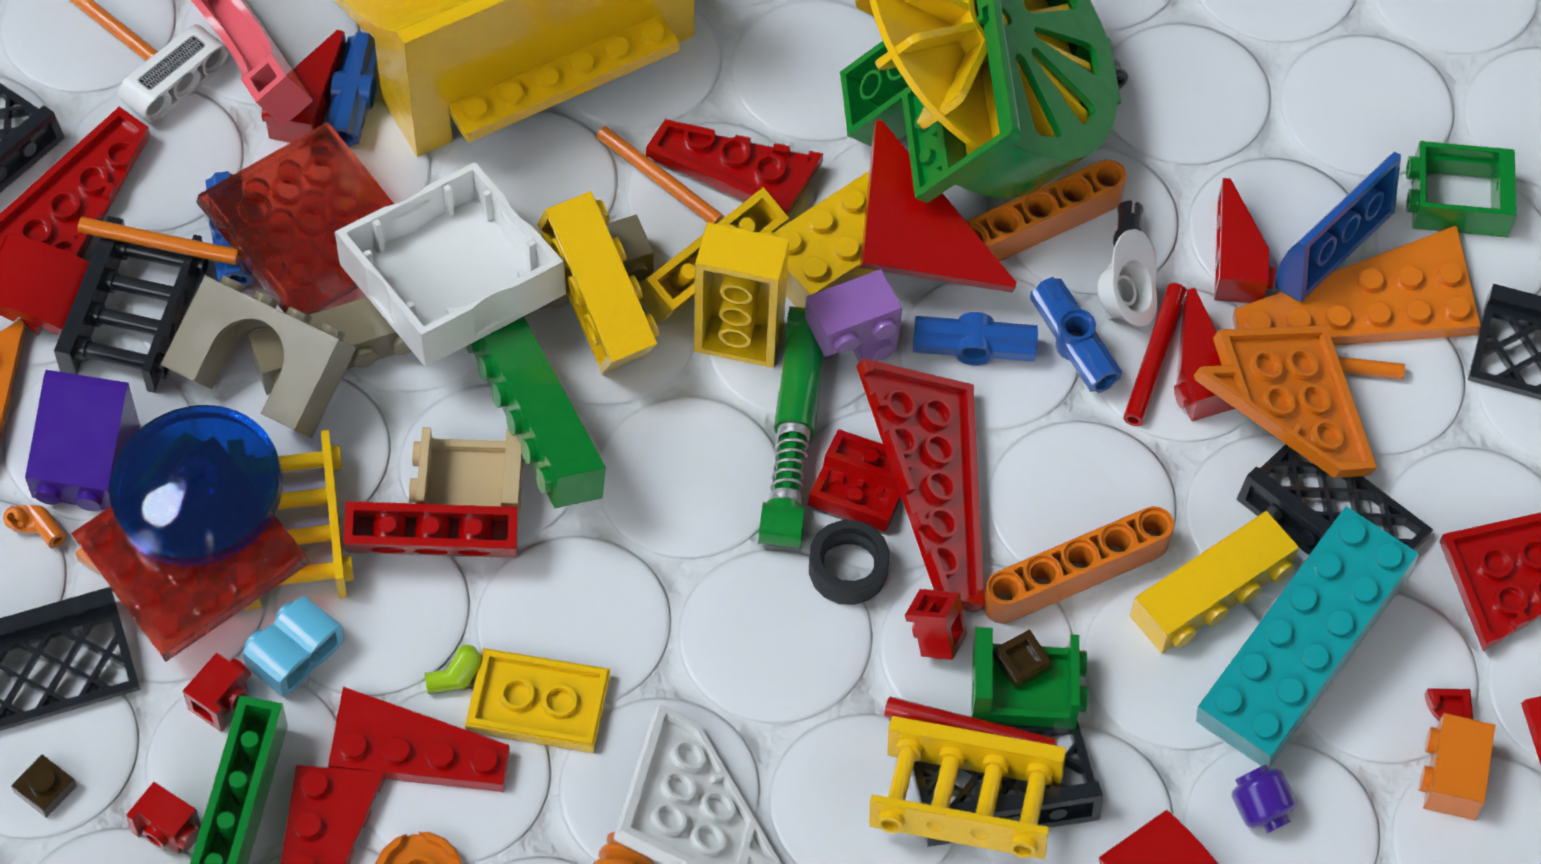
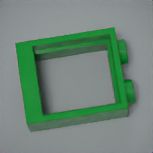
[1406,141,1516,237]

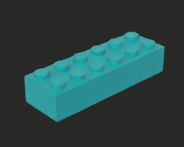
[1196,506,1419,769]

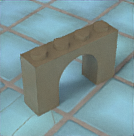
[161,275,356,438]

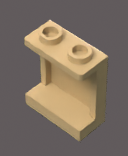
[409,427,524,522]

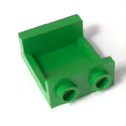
[971,627,1088,729]

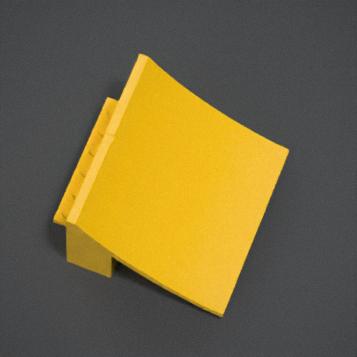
[334,0,695,157]

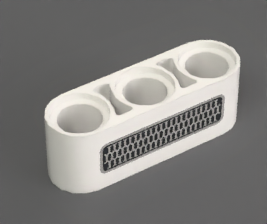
[118,24,229,122]

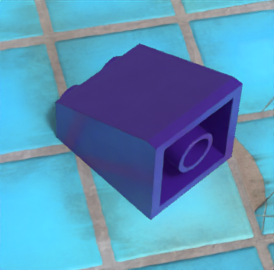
[25,370,140,512]

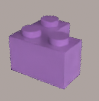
[805,269,902,362]

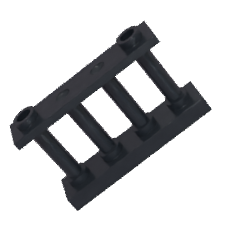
[54,216,209,393]

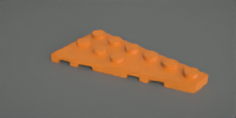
[1232,225,1481,345]

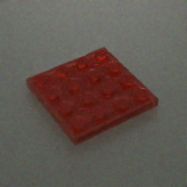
[196,122,394,315]
[71,437,310,662]

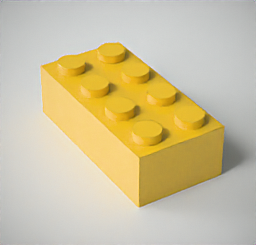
[773,171,884,308]
[537,191,659,374]
[694,222,789,368]

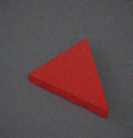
[860,120,1016,293]

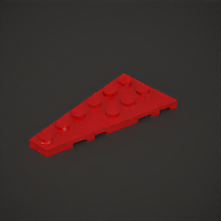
[0,106,150,335]
[856,358,985,612]
[1439,512,1541,652]

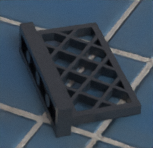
[0,83,65,192]
[1467,283,1541,400]
[1236,444,1433,555]
[0,586,141,731]
[912,720,1103,847]

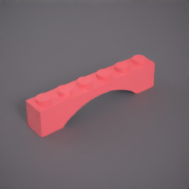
[191,0,313,126]

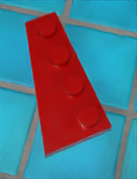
[646,119,823,216]
[328,687,510,792]
[280,765,385,864]

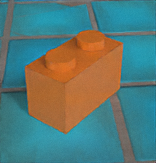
[1419,713,1496,820]

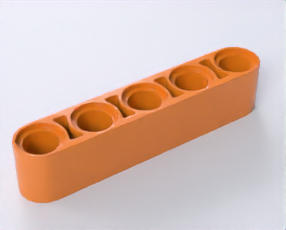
[966,159,1127,262]
[983,506,1174,624]

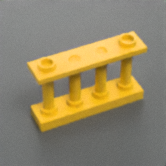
[228,430,354,610]
[869,716,1066,860]

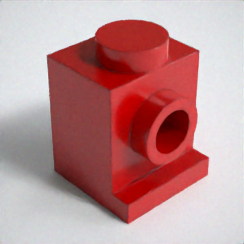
[905,589,967,660]
[183,652,252,733]
[125,781,201,854]

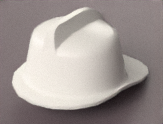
[1097,229,1157,327]

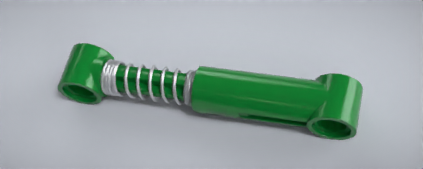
[758,306,824,549]

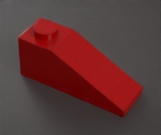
[261,30,346,148]
[1214,178,1276,303]
[1174,288,1235,422]

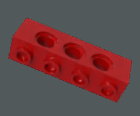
[343,501,519,558]

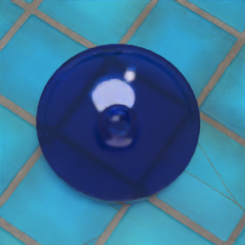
[109,405,283,566]

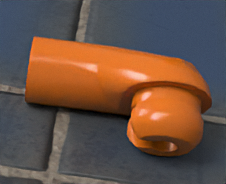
[3,505,67,548]

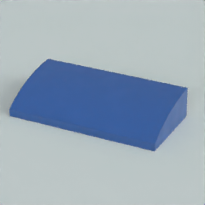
[1274,152,1401,302]

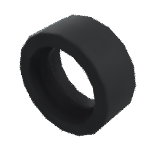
[808,520,890,605]

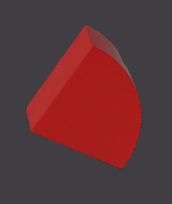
[1425,688,1474,722]

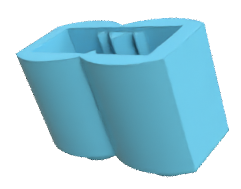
[243,595,344,697]

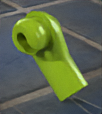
[425,644,482,694]

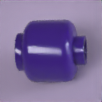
[1231,764,1297,833]

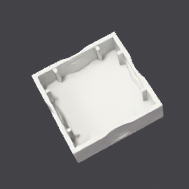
[335,162,566,367]

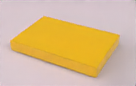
[465,648,611,753]

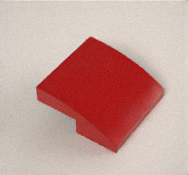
[0,233,89,336]
[807,429,901,532]
[1098,809,1218,864]

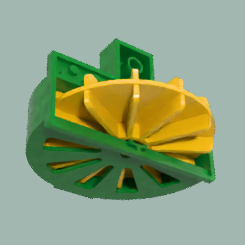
[840,0,1121,203]

